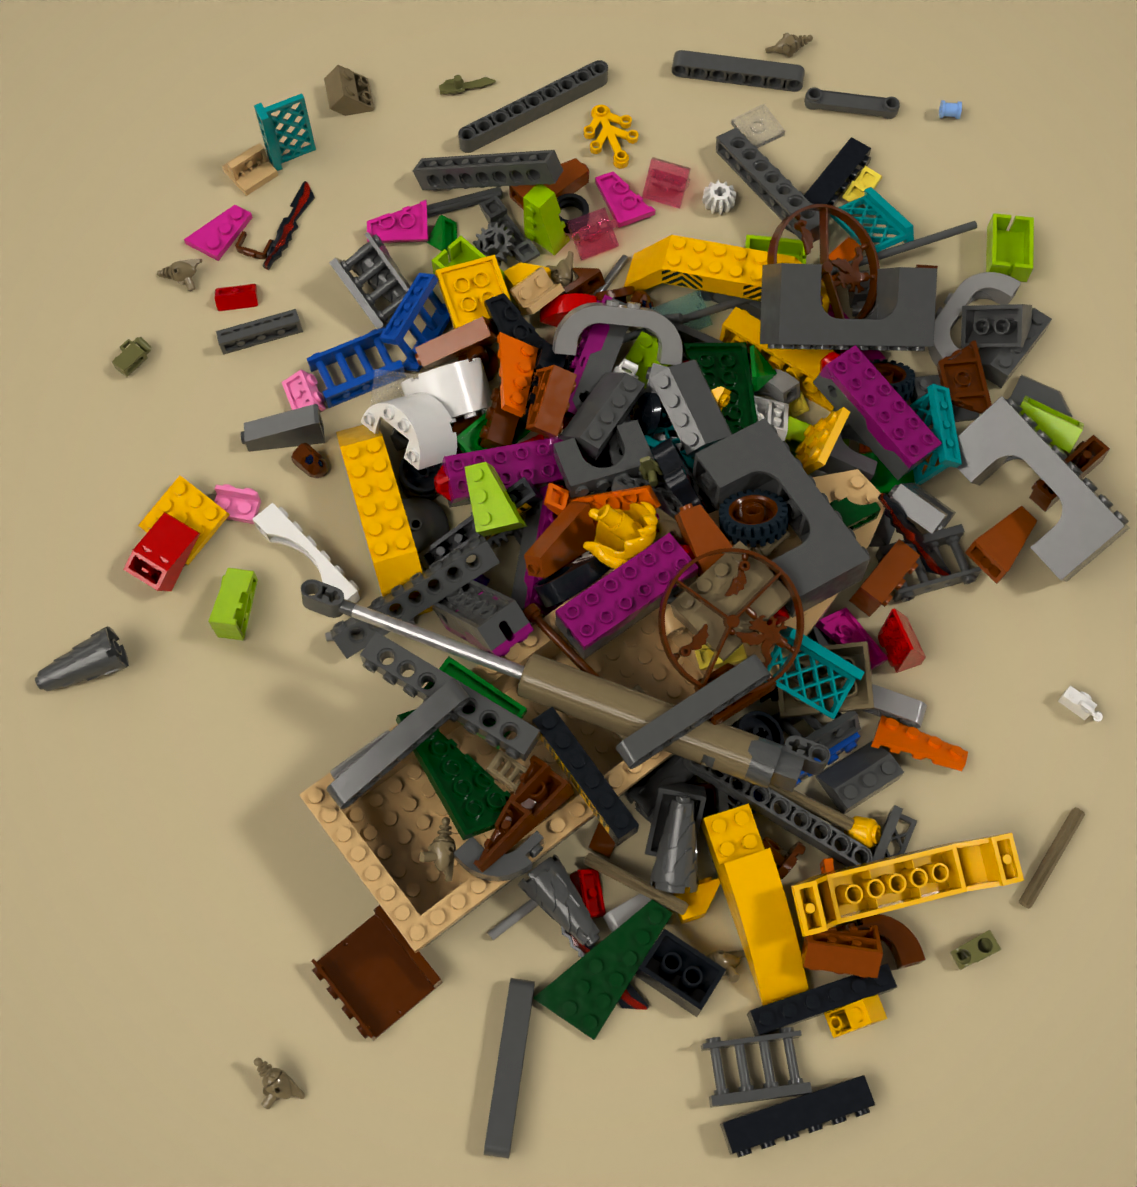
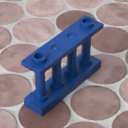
[379,273,451,372]
[307,327,406,408]

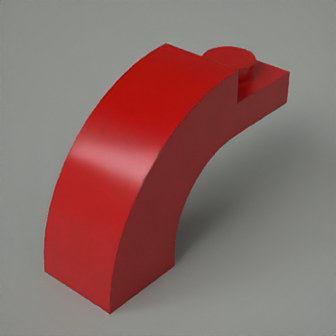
[540,293,597,327]

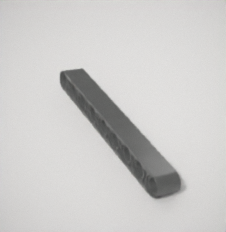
[458,60,608,153]
[683,758,872,867]

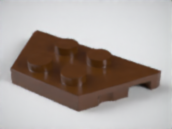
[936,340,992,414]
[694,663,777,725]

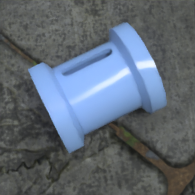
[939,100,962,119]

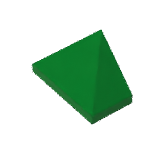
[427,215,457,255]
[750,345,777,392]

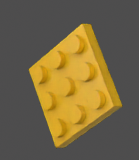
[435,255,511,329]
[795,407,850,475]
[138,475,230,565]

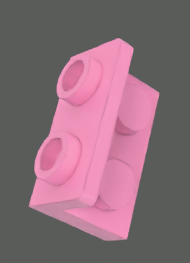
[281,369,326,411]
[214,484,261,524]

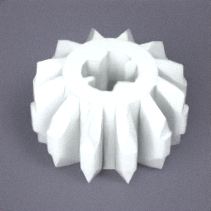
[702,180,736,215]

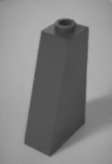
[241,404,325,452]

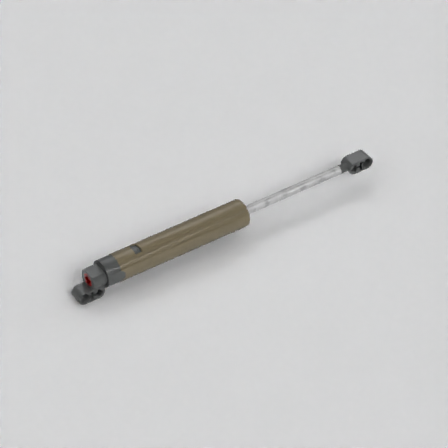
[301,579,831,792]

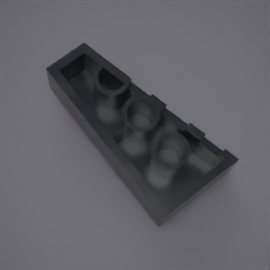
[517,341,568,433]

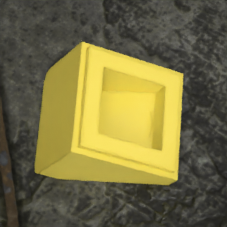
[788,391,810,418]

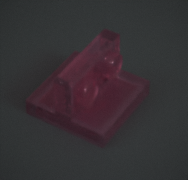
[642,157,691,209]
[566,207,619,261]

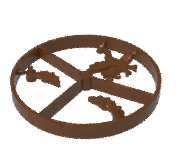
[767,204,880,319]
[658,548,804,694]

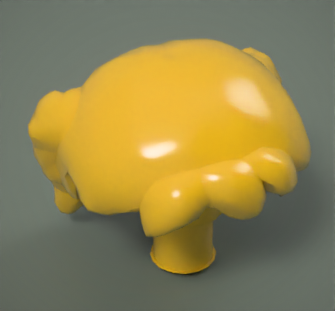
[583,502,658,569]

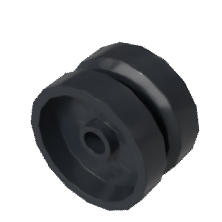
[398,457,441,500]
[730,711,784,745]

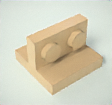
[222,143,278,196]
[509,267,565,315]

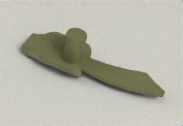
[439,75,496,94]
[639,456,666,486]

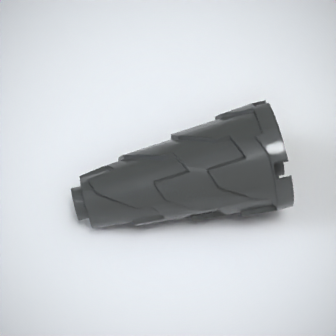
[351,242,406,303]
[35,626,129,691]
[624,755,700,823]
[650,794,699,894]
[518,854,600,947]

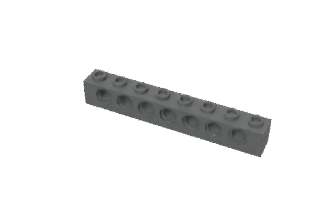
[716,128,820,242]
[413,150,563,191]
[330,535,500,659]
[360,632,541,761]

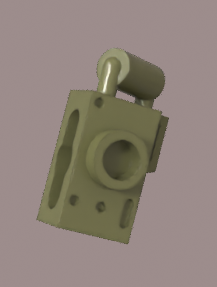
[112,337,151,377]

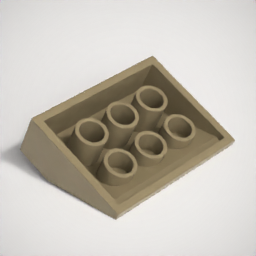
[670,541,792,661]
[778,641,874,718]

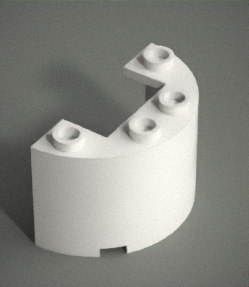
[401,358,493,424]
[361,393,457,470]

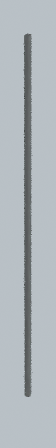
[566,221,977,360]

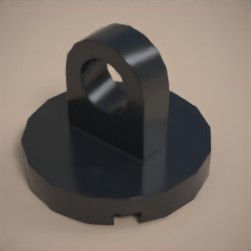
[635,392,672,436]

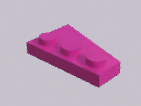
[595,171,656,228]
[367,200,428,243]
[184,205,253,261]
[815,607,888,670]

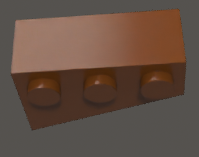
[849,539,921,617]

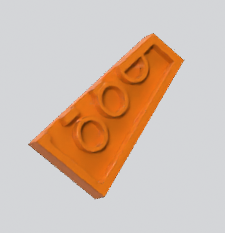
[497,332,538,417]
[568,485,661,532]
[871,715,968,771]

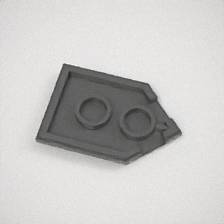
[1010,374,1072,417]

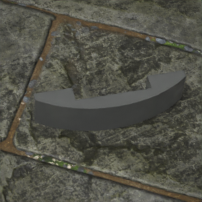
[479,195,540,263]

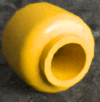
[844,816,881,849]

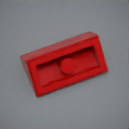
[214,284,258,311]
[570,869,606,919]

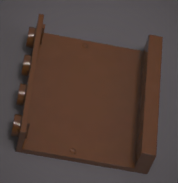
[311,905,443,1041]

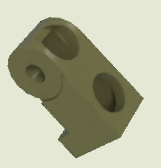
[950,930,1001,970]

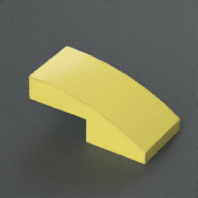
[842,166,882,208]
[695,644,747,670]

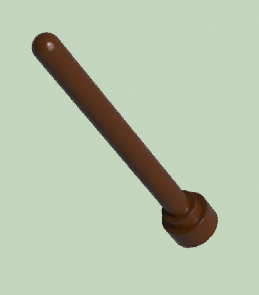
[523,603,600,677]

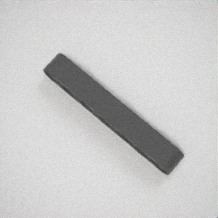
[672,50,805,92]
[616,655,771,769]
[326,679,471,809]
[484,978,535,1159]

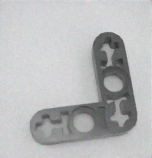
[611,476,683,520]

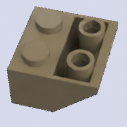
[324,65,374,116]

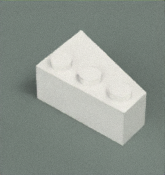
[754,395,789,441]

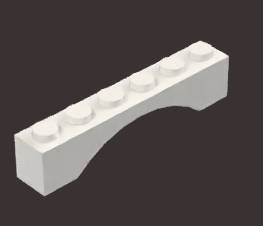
[252,503,360,603]

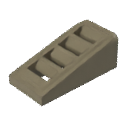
[486,750,528,792]

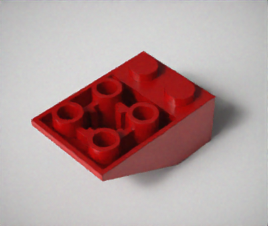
[123,512,200,592]
[878,608,926,673]

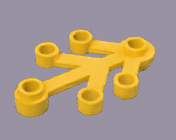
[583,105,639,169]

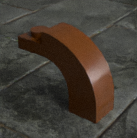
[841,914,926,970]

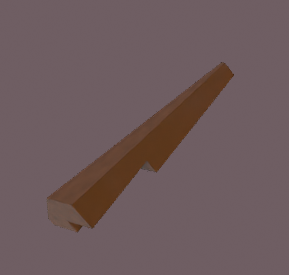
[473,755,575,873]

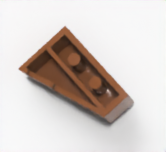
[526,365,577,438]
[801,925,883,978]

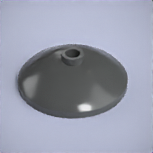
[402,497,449,561]

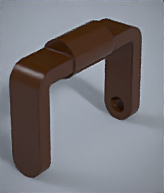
[235,231,272,260]

